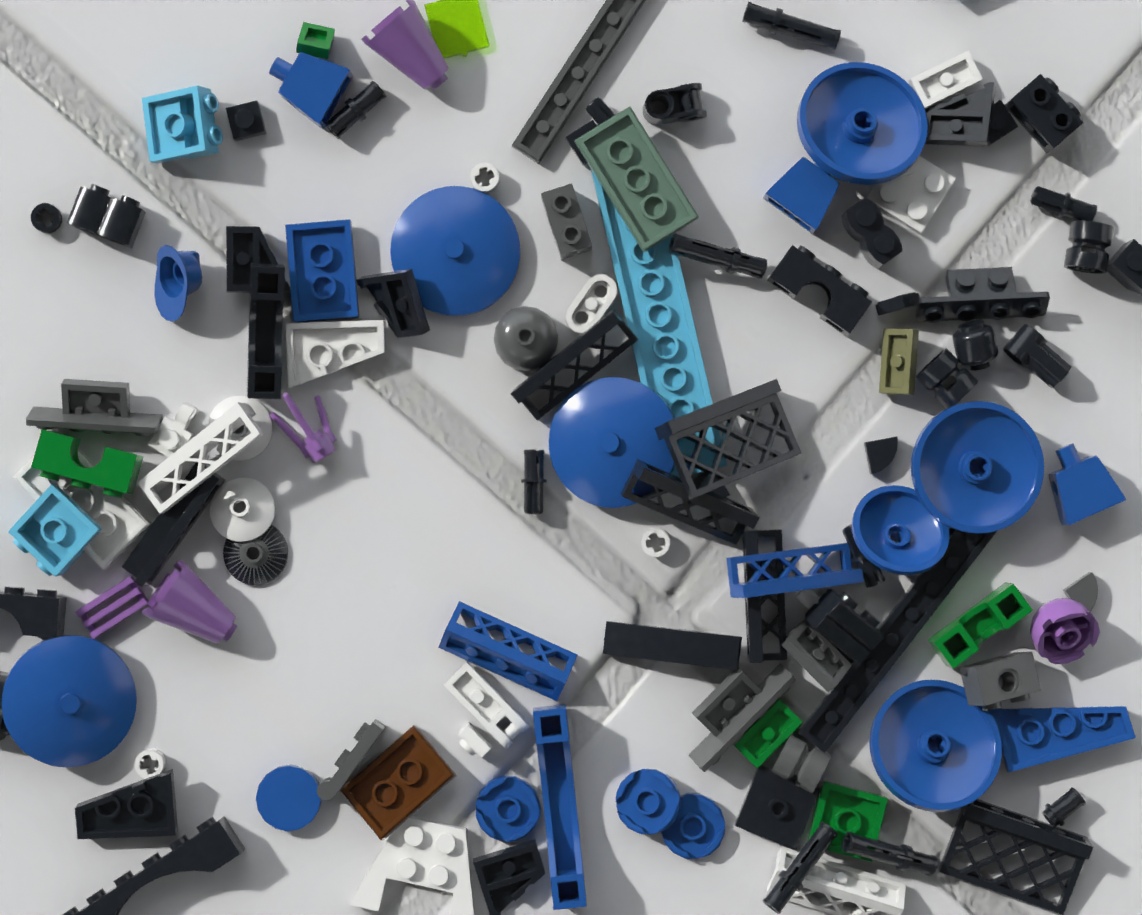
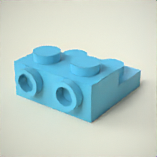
[142,85,223,163]
[8,484,103,577]

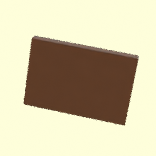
[340,725,457,840]

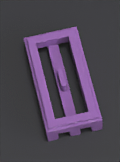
[75,576,148,639]

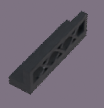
[511,309,638,421]
[621,459,760,545]
[122,462,225,587]
[742,529,787,663]

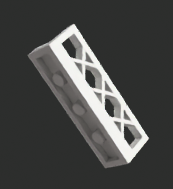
[138,402,263,514]
[766,846,906,915]

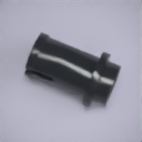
[1042,787,1086,828]

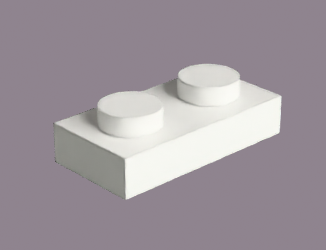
[908,50,983,109]

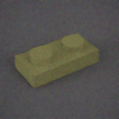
[879,328,919,395]

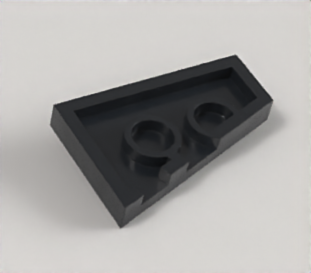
[75,769,178,839]

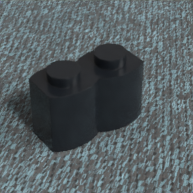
[67,184,146,248]
[841,197,903,269]

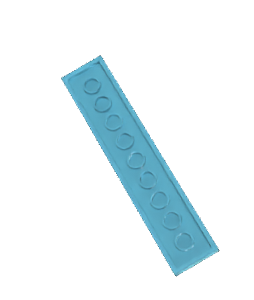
[590,168,727,477]

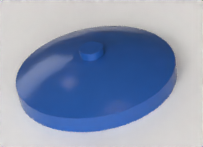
[797,62,928,185]
[390,186,520,317]
[549,377,679,508]
[911,401,1044,533]
[2,635,137,767]
[869,680,1002,812]

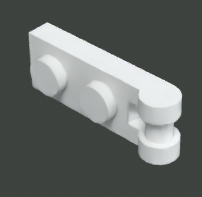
[443,661,531,749]

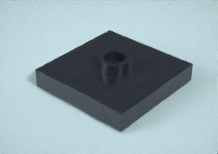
[734,765,820,850]

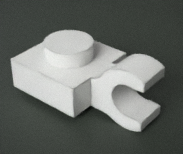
[148,403,198,457]

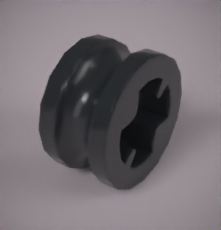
[31,203,62,233]

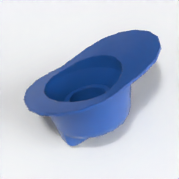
[154,245,202,322]

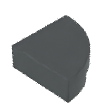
[1063,572,1098,611]

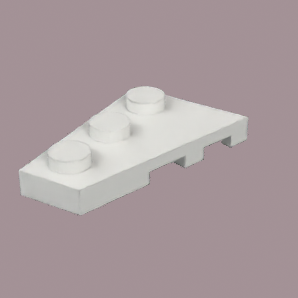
[286,320,386,388]

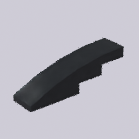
[603,621,742,670]

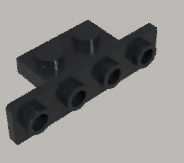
[915,267,1050,323]

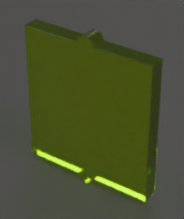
[424,0,490,59]

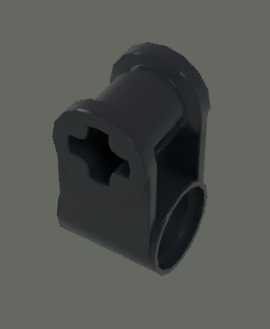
[643,83,707,125]

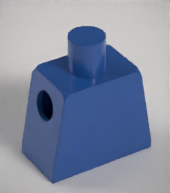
[269,52,353,130]
[763,157,840,234]
[1048,443,1126,525]

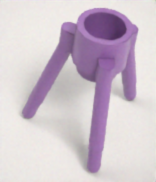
[270,393,337,463]

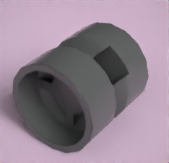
[771,735,832,794]

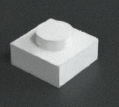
[458,722,492,758]

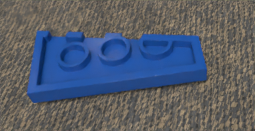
[989,706,1136,773]

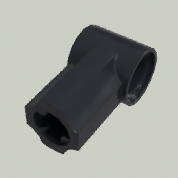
[1003,324,1071,388]

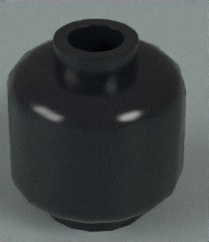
[952,320,999,371]

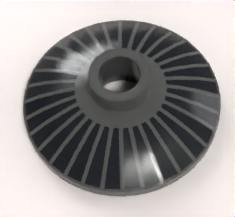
[223,525,288,585]

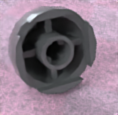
[493,306,558,372]

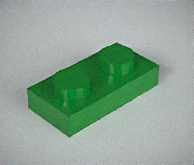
[733,698,803,768]

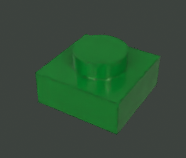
[296,22,335,59]

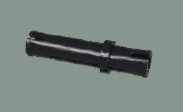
[742,1,841,51]
[669,233,767,279]
[763,822,838,914]
[841,831,938,876]

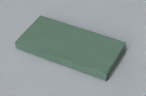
[574,106,699,253]

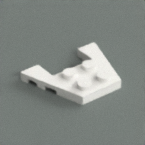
[350,816,474,915]

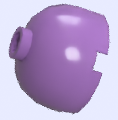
[1030,598,1100,664]

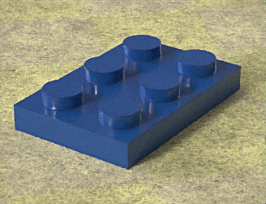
[285,219,359,323]

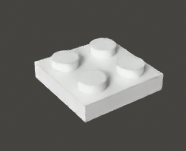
[866,155,956,235]

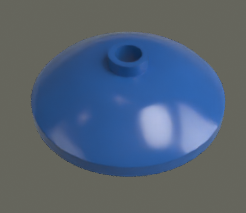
[852,485,949,575]

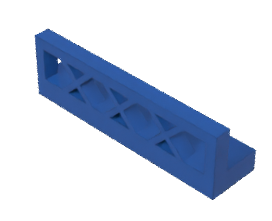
[726,543,864,598]
[438,601,577,701]

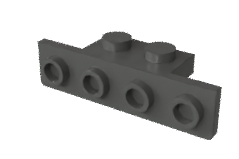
[26,379,163,436]
[689,663,796,772]

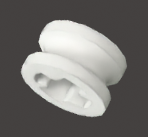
[470,162,499,194]
[641,528,670,557]
[134,748,166,779]

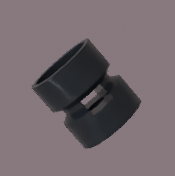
[1064,220,1114,274]
[916,348,978,409]

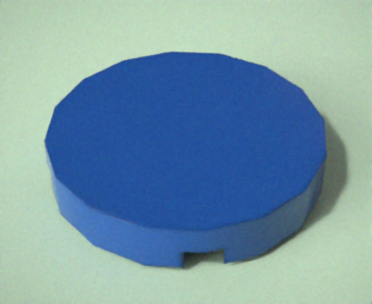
[256,764,322,831]
[616,769,681,834]
[476,776,540,842]
[661,793,725,859]

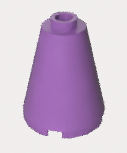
[361,0,449,90]
[142,559,237,644]

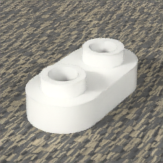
[566,274,617,334]

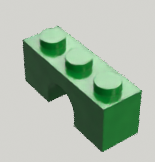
[31,429,144,498]
[927,582,1033,669]

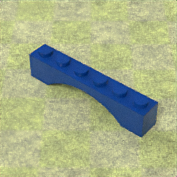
[533,704,587,910]

